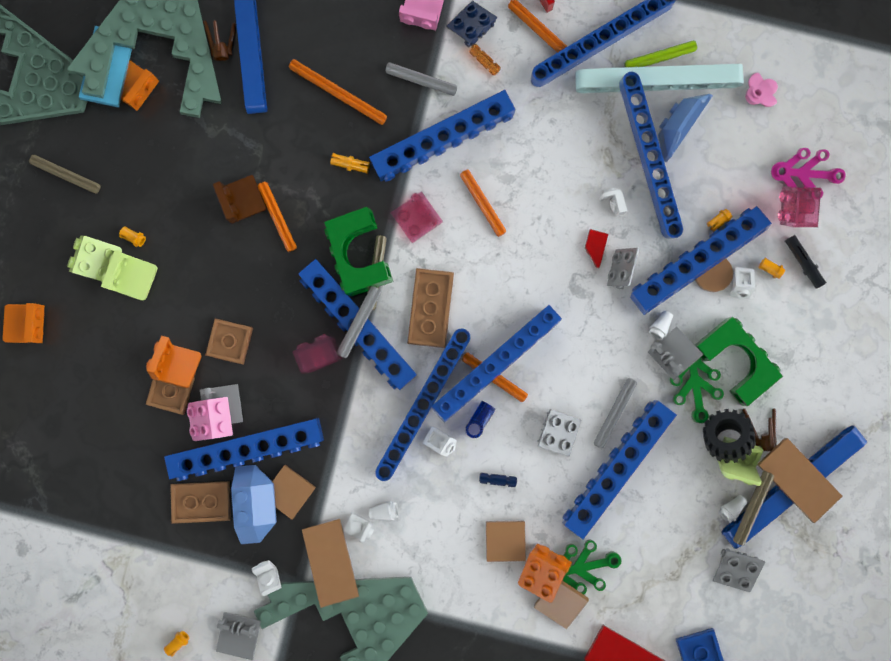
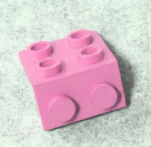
[399,0,444,31]
[187,397,233,441]

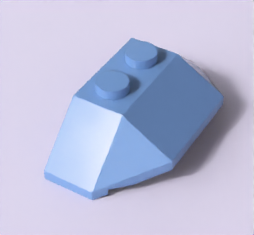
[658,94,713,162]
[231,465,277,544]

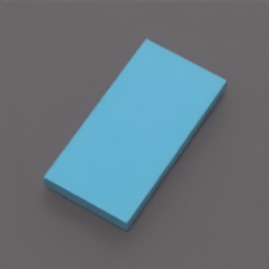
[79,26,132,107]

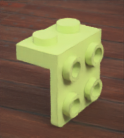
[67,236,122,281]
[101,250,158,301]
[718,436,763,486]

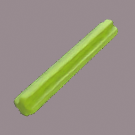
[624,40,698,67]

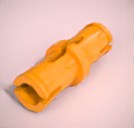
[330,153,370,174]

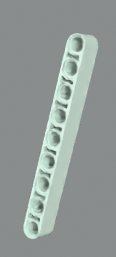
[575,64,744,93]

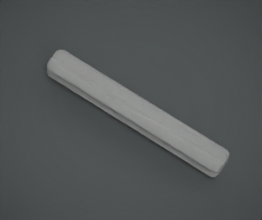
[385,62,457,96]
[337,286,381,358]
[594,378,637,448]

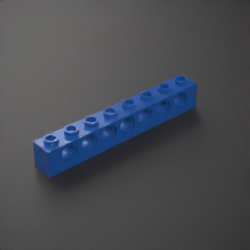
[369,90,516,181]
[630,206,772,315]
[299,259,417,390]
[432,305,562,423]
[562,400,677,540]
[164,418,324,481]

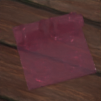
[391,191,443,243]

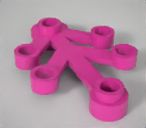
[771,148,846,199]

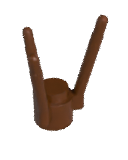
[203,20,236,61]
[742,408,777,451]

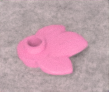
[745,73,778,107]

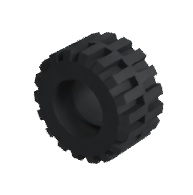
[703,409,755,463]

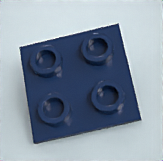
[446,0,497,47]

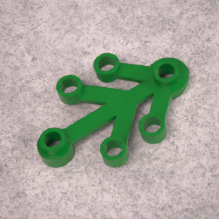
[670,357,724,424]
[563,539,622,595]

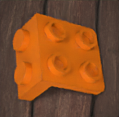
[121,60,159,111]
[3,303,45,343]
[146,336,202,388]
[518,543,572,603]

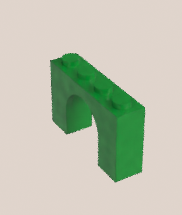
[324,207,394,297]
[695,317,783,406]

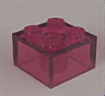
[778,186,821,227]
[292,335,343,374]

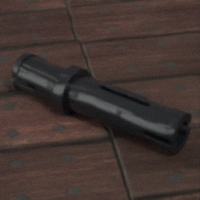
[785,235,827,289]

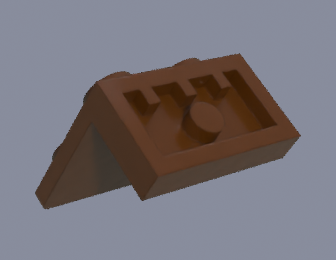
[213,175,267,224]

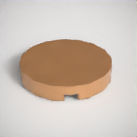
[695,258,733,292]

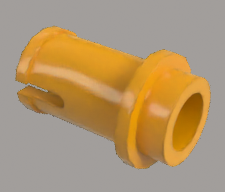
[707,209,733,232]
[119,226,146,247]
[758,257,785,279]
[164,631,190,657]

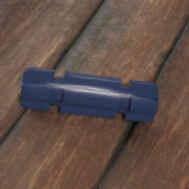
[479,473,517,487]

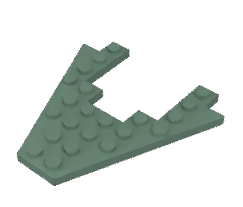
[68,0,222,118]
[0,5,87,125]
[254,577,428,661]

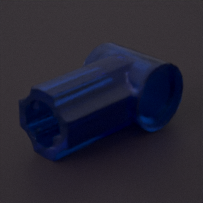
[465,401,496,438]

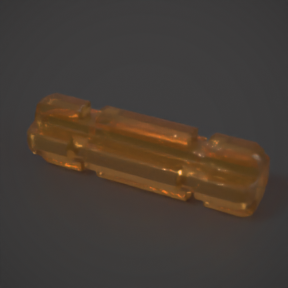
[469,44,501,76]

